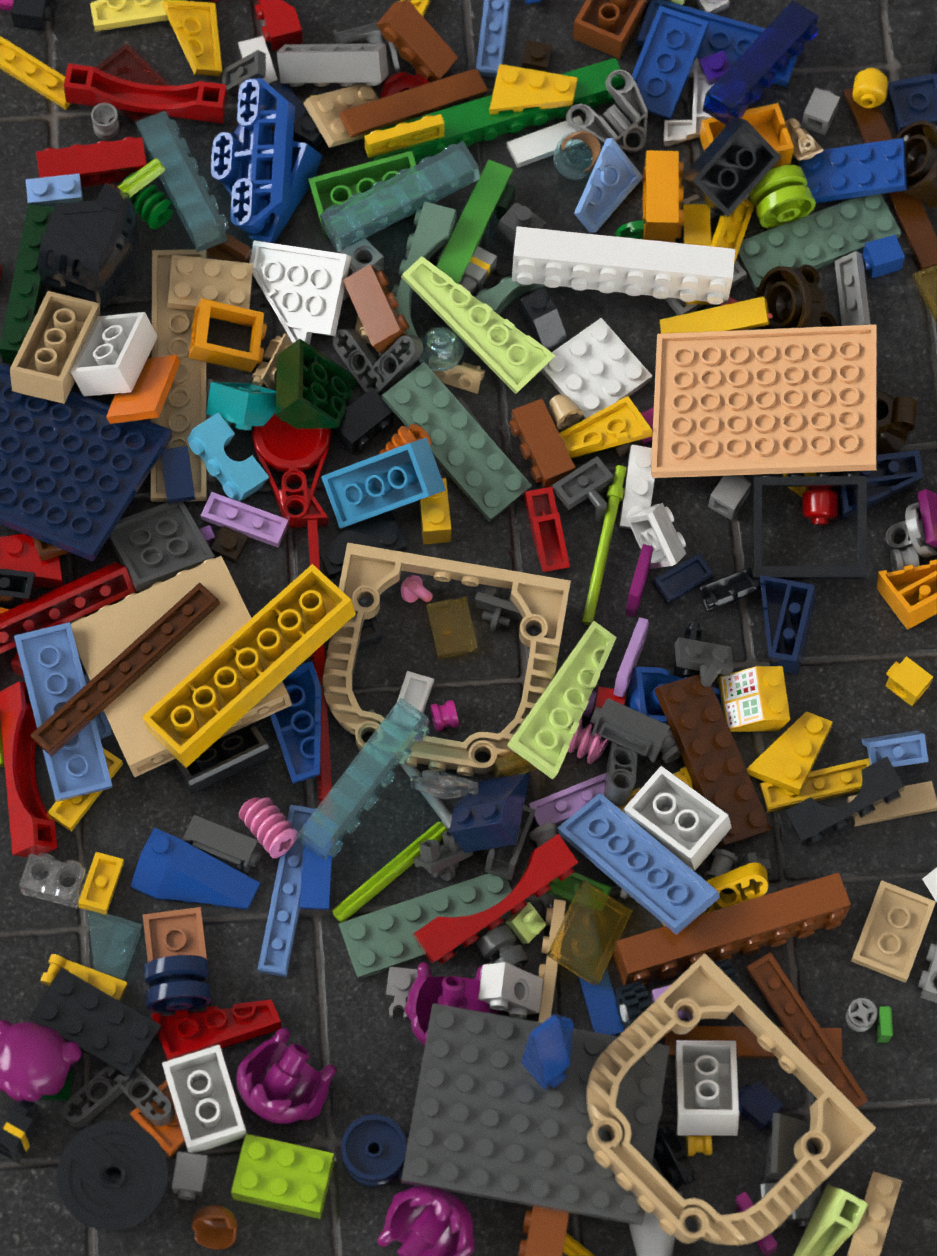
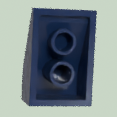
[449,773,530,853]

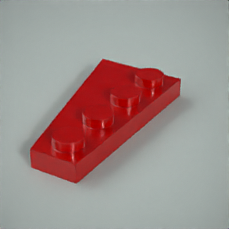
[151,999,282,1061]

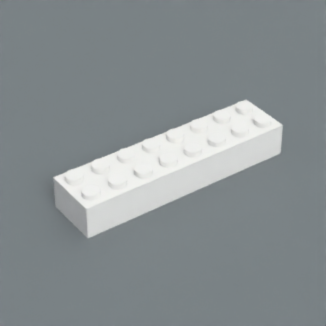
[512,226,735,305]

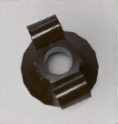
[895,120,937,209]
[756,264,838,329]
[877,391,917,455]

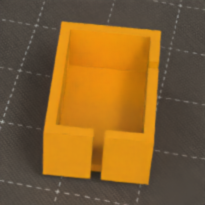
[699,103,794,168]
[643,150,684,243]

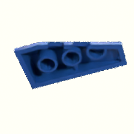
[269,661,321,784]
[625,667,722,730]
[130,827,261,910]
[521,1014,574,1090]

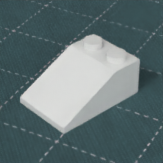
[627,503,686,569]

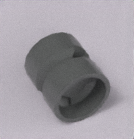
[476,924,529,969]

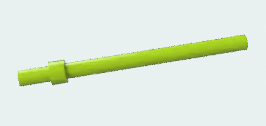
[582,465,627,625]

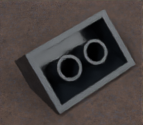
[174,723,269,795]

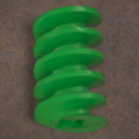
[121,170,173,229]

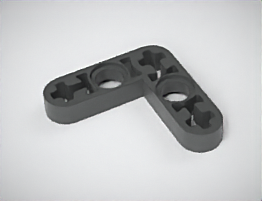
[333,329,423,395]
[63,1065,175,1128]

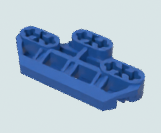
[211,78,295,235]

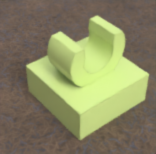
[506,902,546,944]

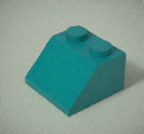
[206,382,276,430]

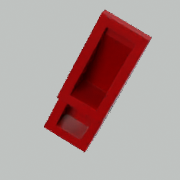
[523,487,570,573]

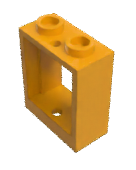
[188,298,267,372]

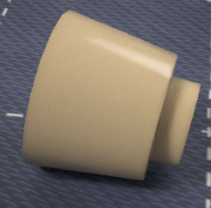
[548,394,583,430]

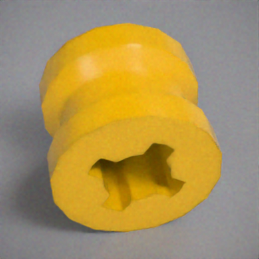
[685,1135,712,1157]

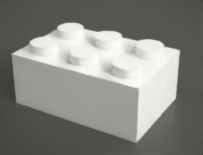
[70,312,158,396]
[624,766,732,871]
[675,1040,739,1136]
[162,1045,246,1154]

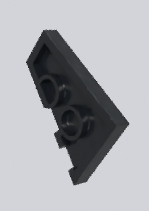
[319,510,407,579]

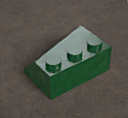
[275,339,358,429]

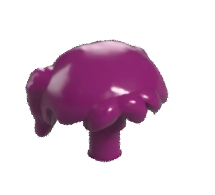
[405,963,499,1046]
[0,1020,82,1102]
[236,1028,337,1124]
[377,1185,475,1256]

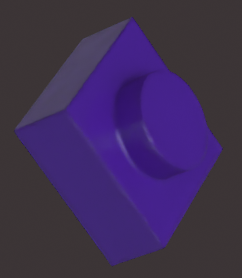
[699,50,734,86]

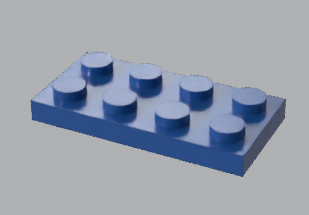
[632,6,709,120]
[799,138,907,203]

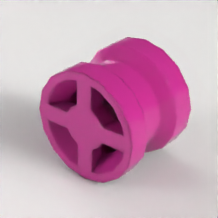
[430,700,459,732]

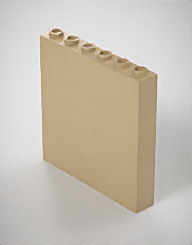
[71,556,292,777]

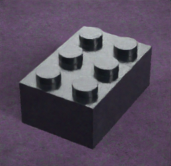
[680,118,781,217]

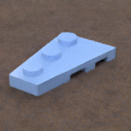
[574,138,643,233]

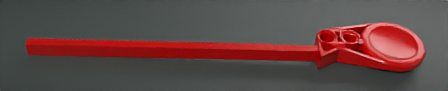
[252,414,335,845]

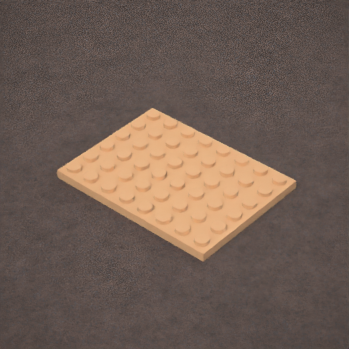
[651,325,877,478]

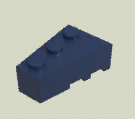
[833,450,923,521]
[760,575,816,674]

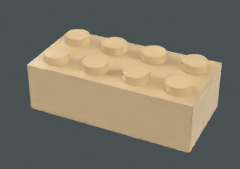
[10,291,100,404]

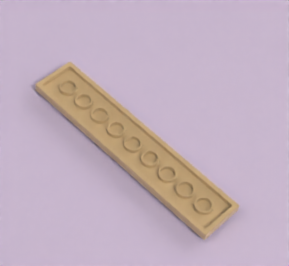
[151,249,207,502]

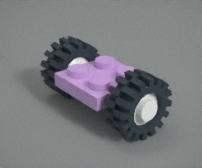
[615,959,741,1031]

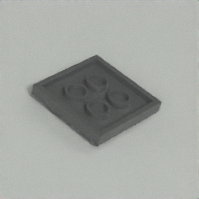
[108,502,215,592]

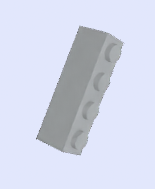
[277,43,389,87]

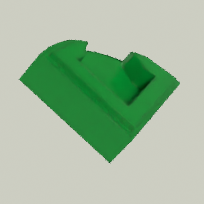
[615,220,644,239]

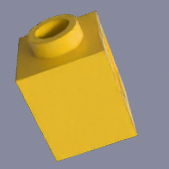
[886,656,933,707]

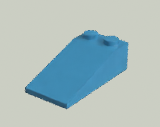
[321,438,446,529]

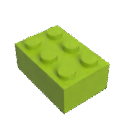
[231,1134,334,1219]

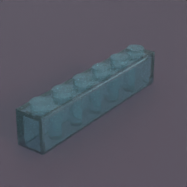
[136,111,229,253]
[320,141,480,252]
[296,698,430,861]

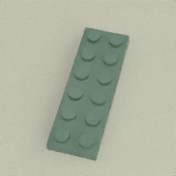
[737,194,901,293]
[382,362,532,522]
[339,873,512,980]

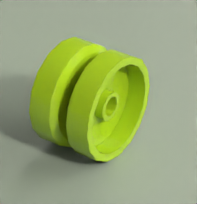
[749,165,816,229]

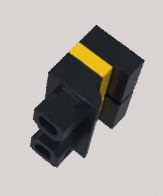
[0,1099,41,1164]

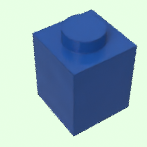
[862,235,905,278]

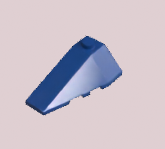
[249,141,322,243]

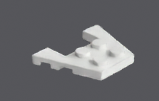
[664,59,746,146]

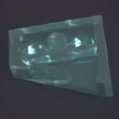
[88,910,143,981]

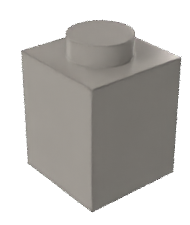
[801,88,840,135]
[708,475,751,520]
[172,1152,209,1200]

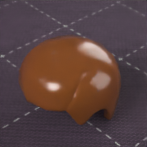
[191,1204,237,1250]

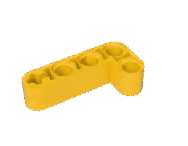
[662,862,768,926]

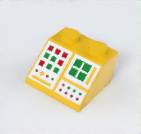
[718,666,790,732]

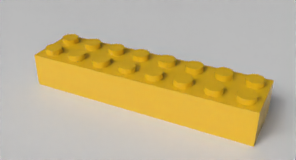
[142,564,356,768]

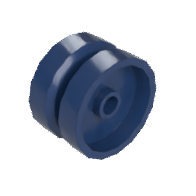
[143,955,211,1013]
[341,1114,407,1188]

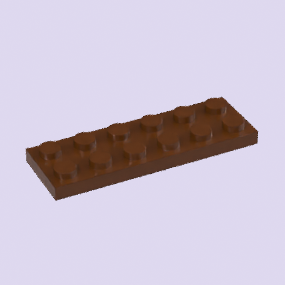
[654,674,772,848]

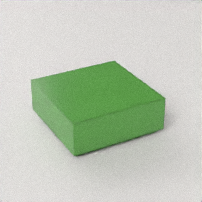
[876,1007,893,1043]

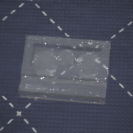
[410,770,478,799]

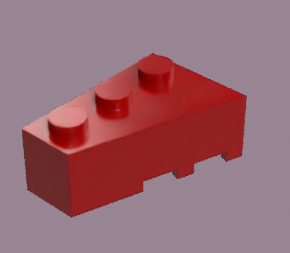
[0,534,64,589]

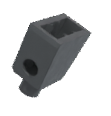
[493,202,548,251]

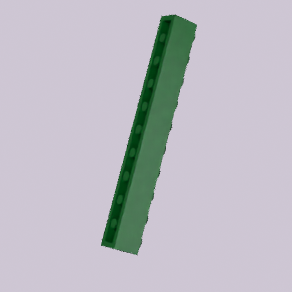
[367,58,625,163]

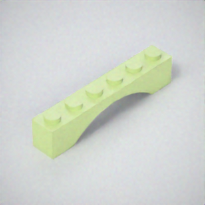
[793,1185,868,1256]

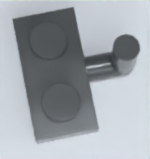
[222,50,266,96]
[552,456,614,523]
[674,637,734,687]

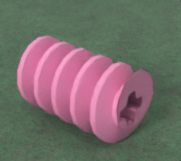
[568,718,610,764]
[239,797,298,858]

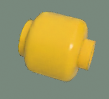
[852,68,888,108]

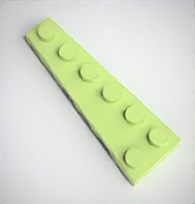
[401,256,555,394]
[506,621,617,779]

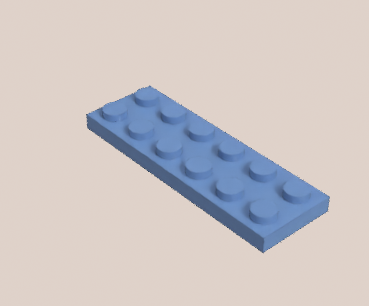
[14,622,112,802]
[558,793,720,935]

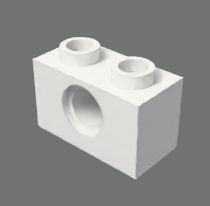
[479,962,543,1019]

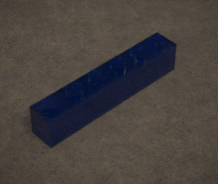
[702,0,819,125]

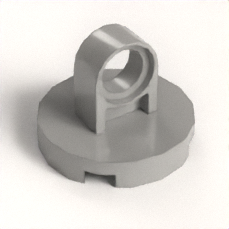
[886,502,937,558]

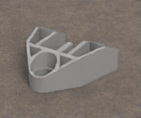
[566,70,648,153]

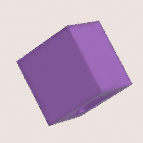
[199,525,215,545]

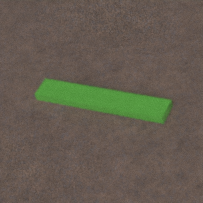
[436,159,513,284]

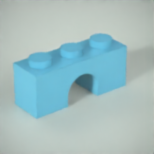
[187,413,269,502]

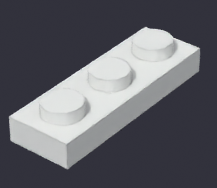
[619,445,655,529]

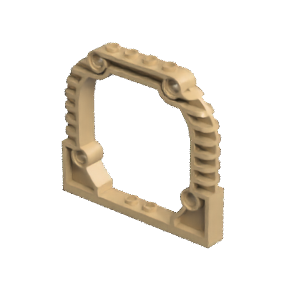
[323,543,571,776]
[586,953,876,1246]

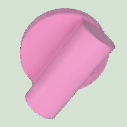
[401,575,433,603]

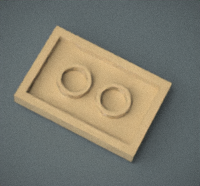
[304,83,394,148]
[167,255,253,311]
[851,880,936,983]

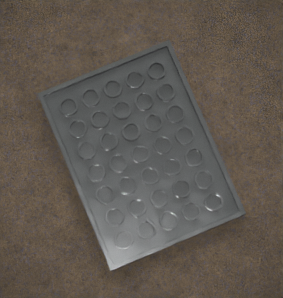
[401,1003,669,1226]

